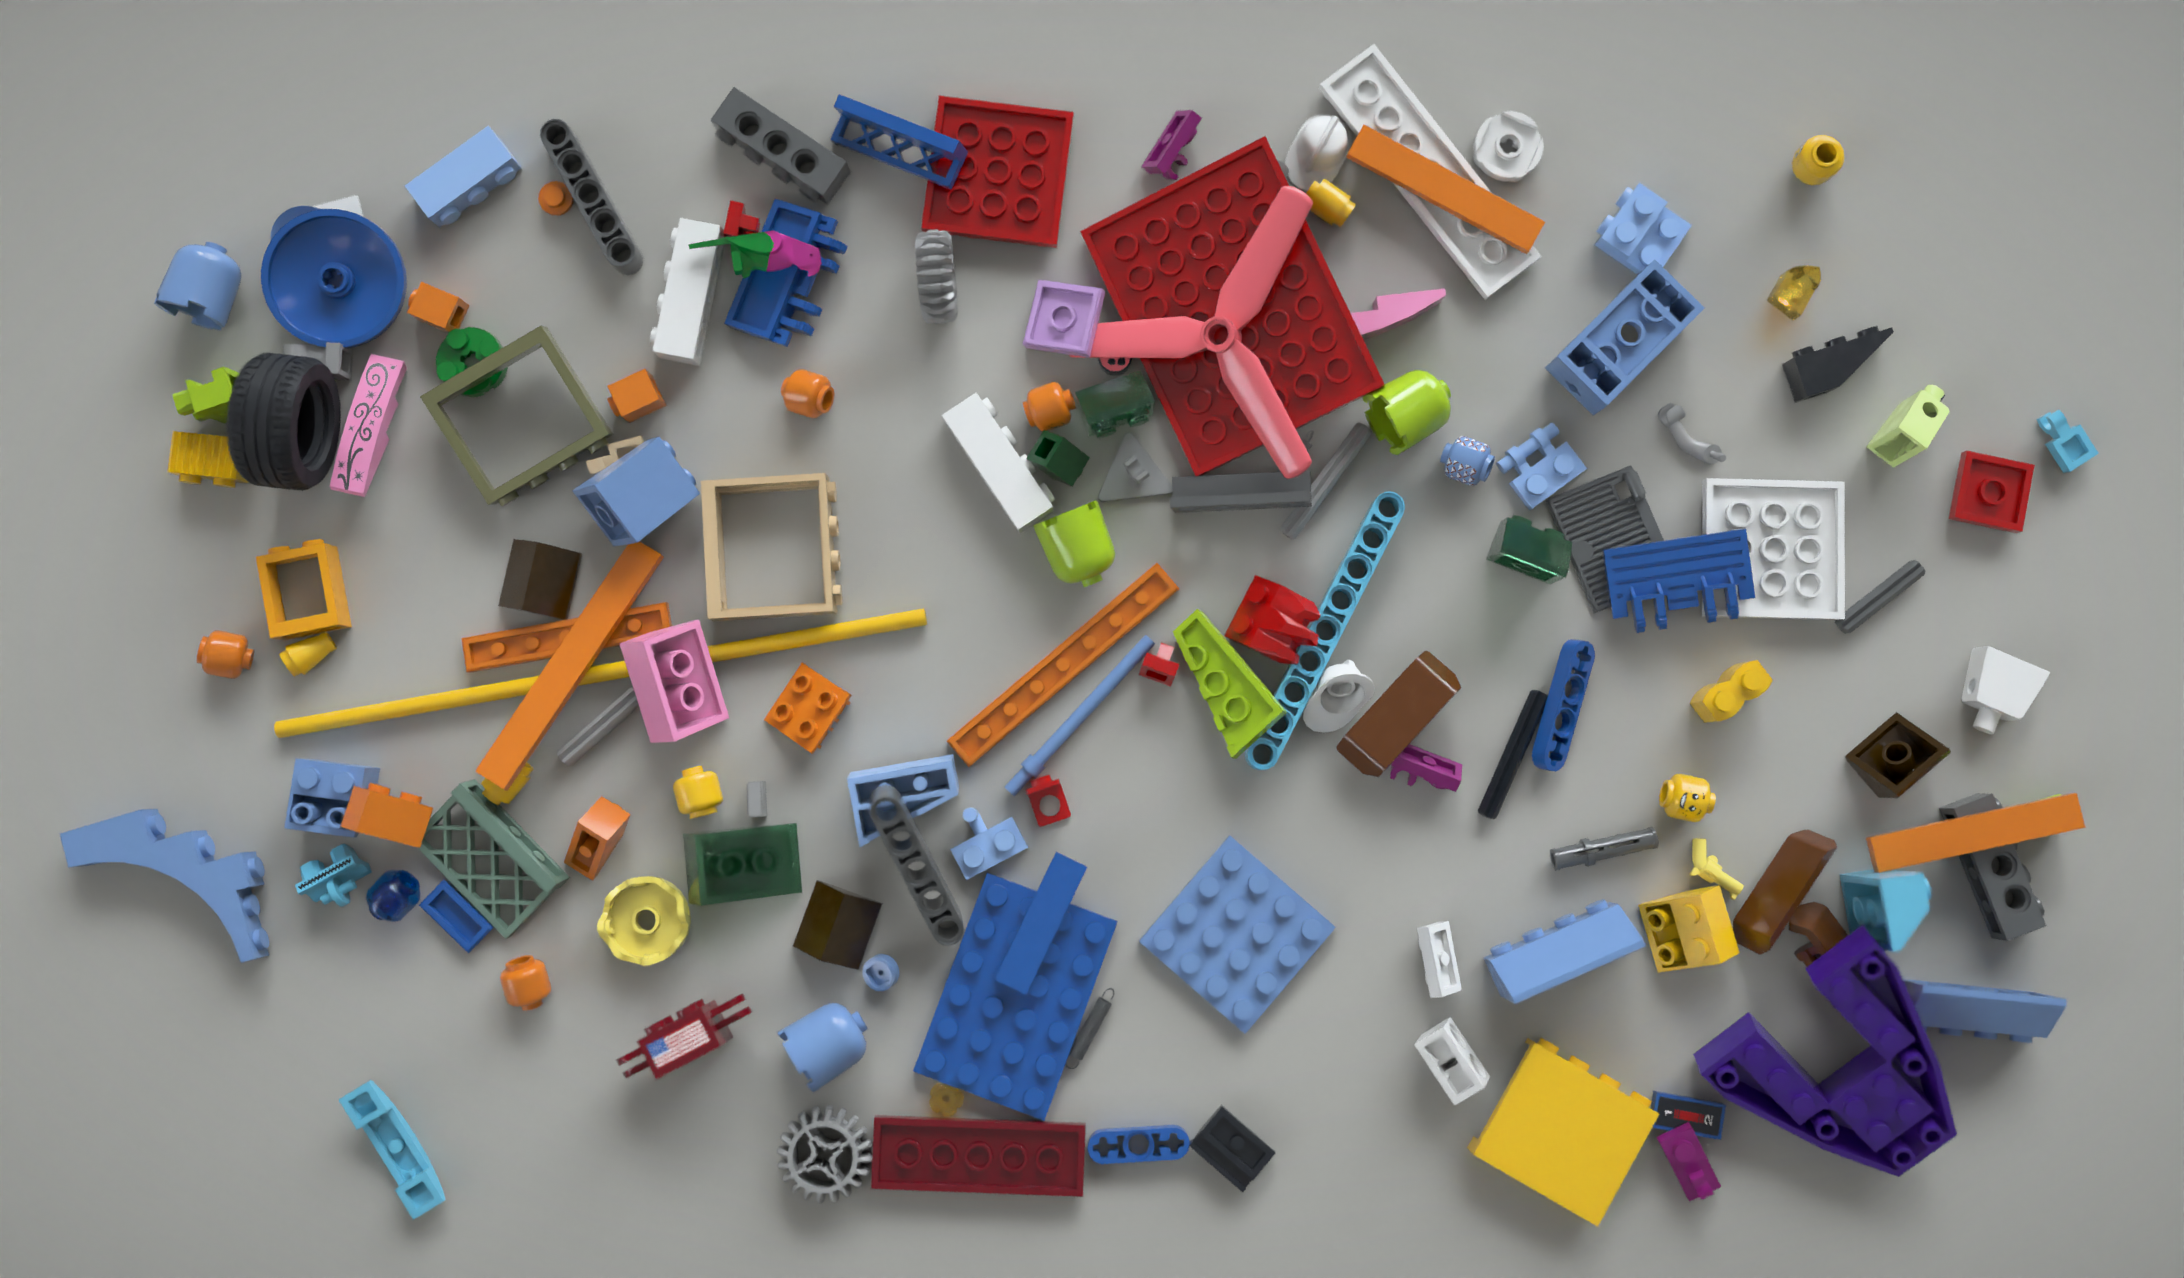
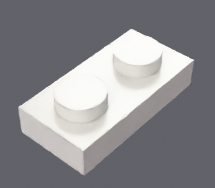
[1417,921,1462,998]

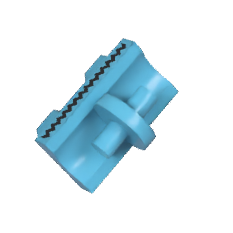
[295,844,372,907]

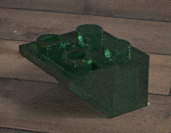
[1075,370,1155,439]

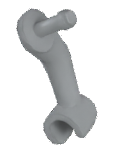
[1658,403,1726,464]

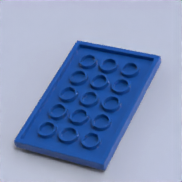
[913,872,1118,1121]

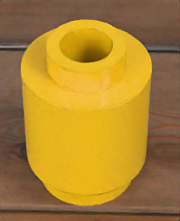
[1306,178,1356,228]
[481,762,534,805]

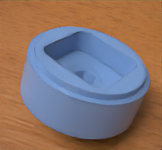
[863,954,900,991]

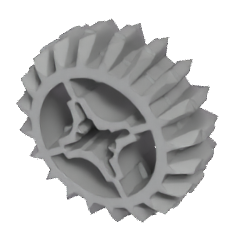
[915,229,958,324]
[777,1105,872,1204]

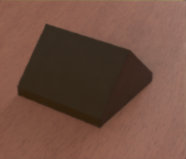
[498,539,582,620]
[1845,712,1951,798]
[793,880,883,970]

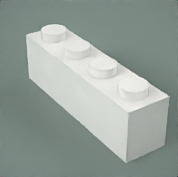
[650,218,725,366]
[942,393,1055,534]

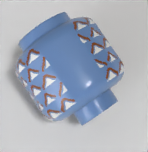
[1440,436,1495,486]

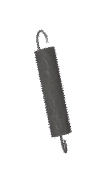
[1065,988,1115,1069]

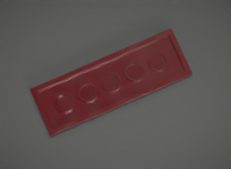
[871,1115,1086,1197]

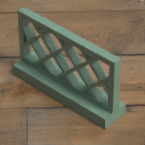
[418,779,570,939]

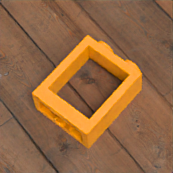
[256,539,352,641]

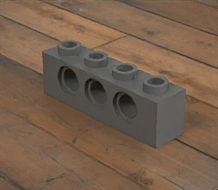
[710,87,850,205]
[1939,793,2046,941]

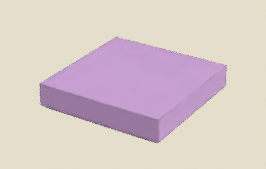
[1023,280,1105,358]

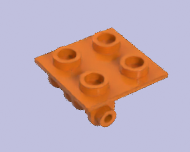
[764,662,851,754]

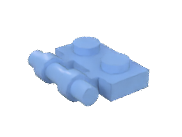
[1496,423,1587,511]

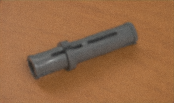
[1550,827,1659,871]

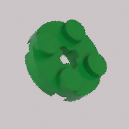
[436,327,508,397]

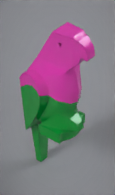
[688,230,822,279]

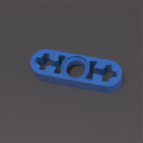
[1088,1125,1190,1164]

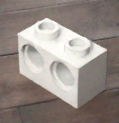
[1414,1017,1490,1105]

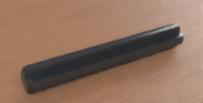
[1478,690,1548,819]

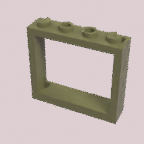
[420,325,614,507]

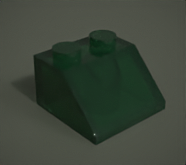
[1486,515,1573,584]

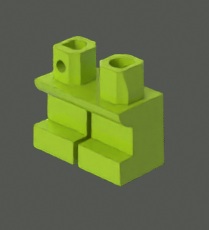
[173,366,239,423]

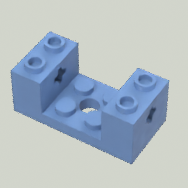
[1545,259,1705,416]

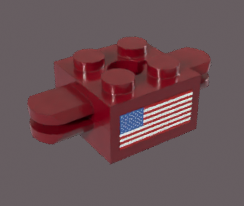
[616,993,752,1080]

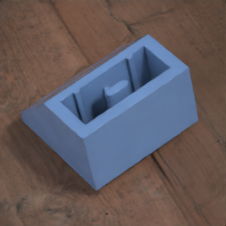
[284,758,380,838]

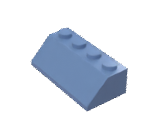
[1483,899,1646,1004]
[1903,979,2067,1043]

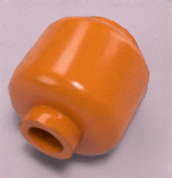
[781,369,835,418]
[1023,382,1076,432]
[197,630,254,679]
[500,955,551,1011]

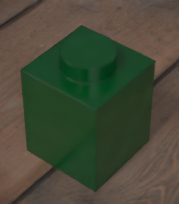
[1026,430,1090,487]

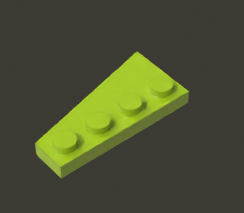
[1173,609,1287,759]

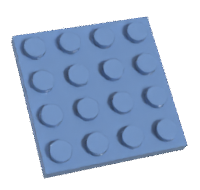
[1139,835,1336,1034]

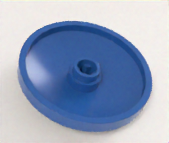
[261,209,407,348]

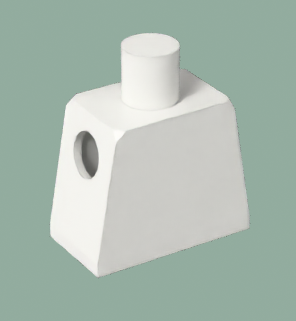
[1961,646,2050,734]

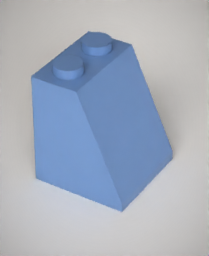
[572,437,700,546]

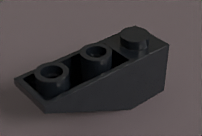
[1782,326,1894,403]

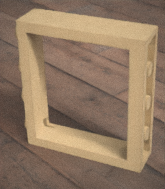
[701,473,843,622]

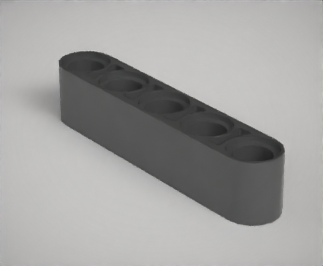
[540,119,643,275]
[869,785,964,946]

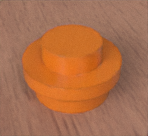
[538,181,573,216]

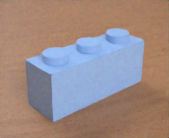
[405,126,522,228]

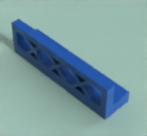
[830,94,968,190]

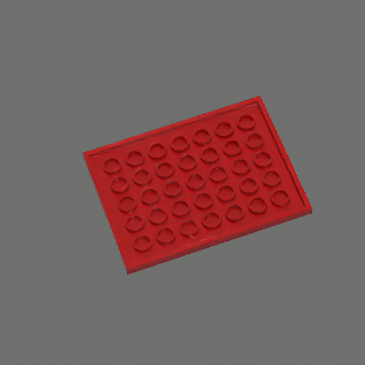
[1080,136,1385,477]

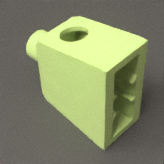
[1867,385,1949,468]

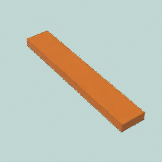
[1346,124,1545,254]
[461,602,672,673]
[1866,793,2086,873]

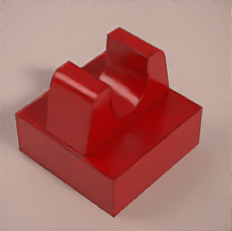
[723,200,760,237]
[1138,642,1179,687]

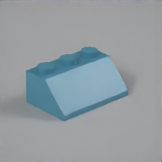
[1839,869,1931,952]

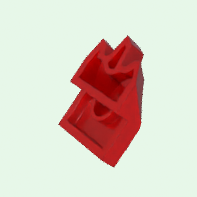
[1224,575,1321,665]

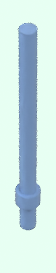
[1005,635,1155,796]

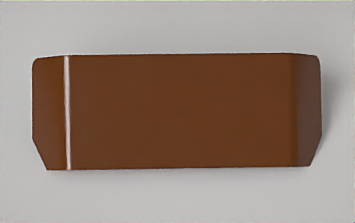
[1336,651,1462,777]
[1733,830,1837,955]
[1789,902,1848,1009]

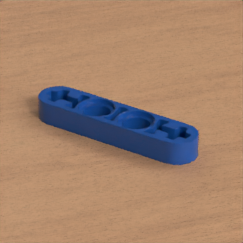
[1532,639,1595,772]

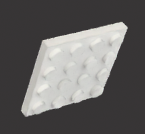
[1702,478,1845,620]

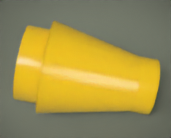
[279,631,337,677]

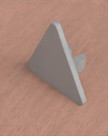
[1098,432,1172,502]

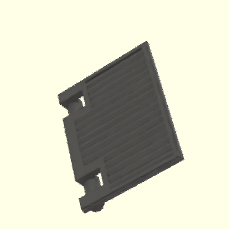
[1545,465,1664,614]

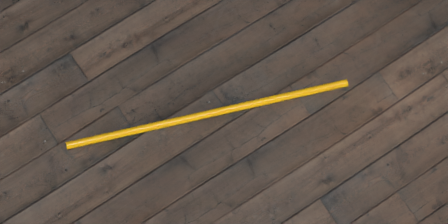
[274,608,927,738]

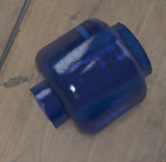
[366,870,421,922]

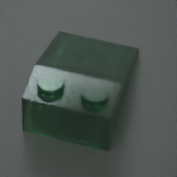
[683,823,802,906]

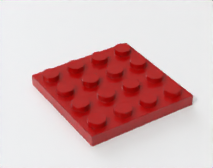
[921,95,1074,248]

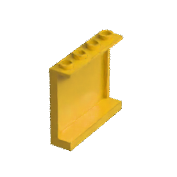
[1467,1037,1659,1227]

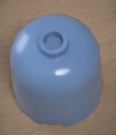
[154,242,241,330]
[777,1003,868,1092]

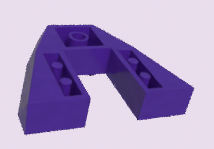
[1693,925,1957,1177]

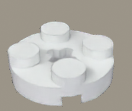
[1473,111,1544,182]

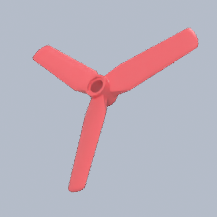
[1069,186,1312,479]

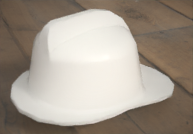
[1285,114,1352,191]
[1303,659,1375,733]

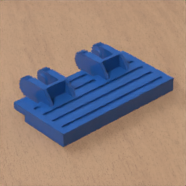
[724,199,848,347]
[1602,529,1755,633]

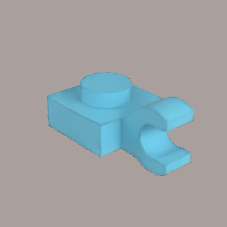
[2037,410,2099,473]

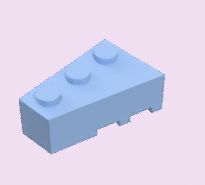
[847,754,959,847]

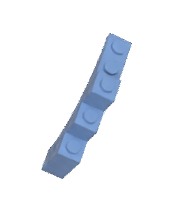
[60,809,269,963]

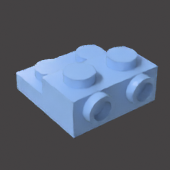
[1594,183,1692,275]

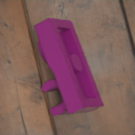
[1141,110,1202,180]
[1390,744,1462,792]
[1656,1122,1721,1202]

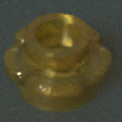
[929,1083,964,1117]

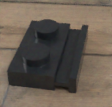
[1189,1104,1276,1192]

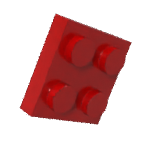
[1949,450,2035,533]

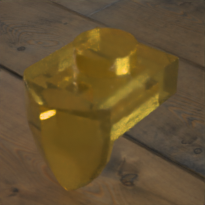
[1766,265,1821,321]

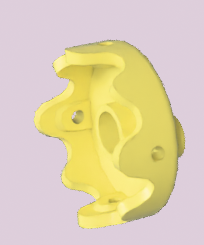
[597,876,691,966]

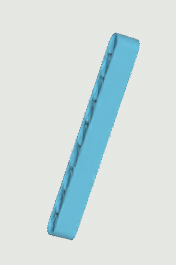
[1245,491,1405,770]

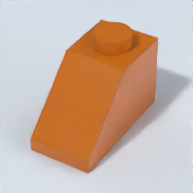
[564,796,631,881]

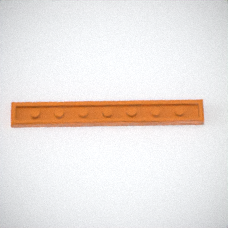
[475,541,664,791]
[947,563,1180,767]

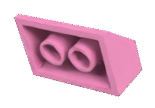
[620,620,729,743]

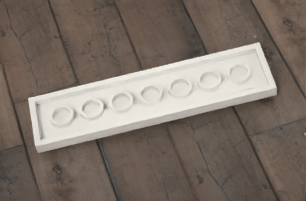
[1319,44,1542,300]

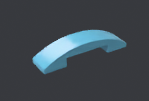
[339,1080,446,1220]

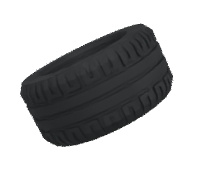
[227,353,341,491]

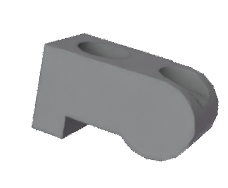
[283,343,353,381]

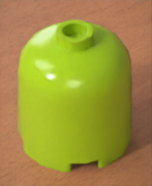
[1363,370,1451,455]
[1033,500,1115,587]

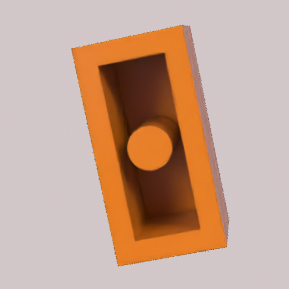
[340,783,433,848]

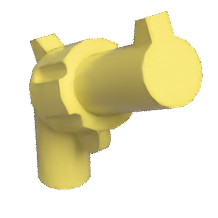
[1690,838,1744,900]

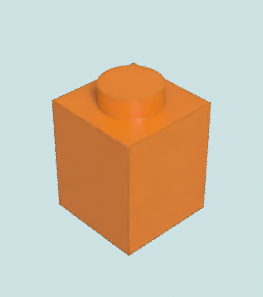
[407,281,470,333]
[607,368,667,423]

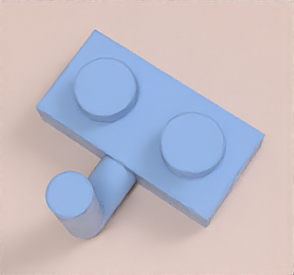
[950,807,1028,880]

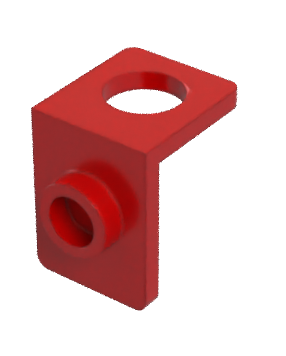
[1025,774,1071,827]

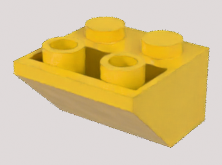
[1638,885,1740,973]

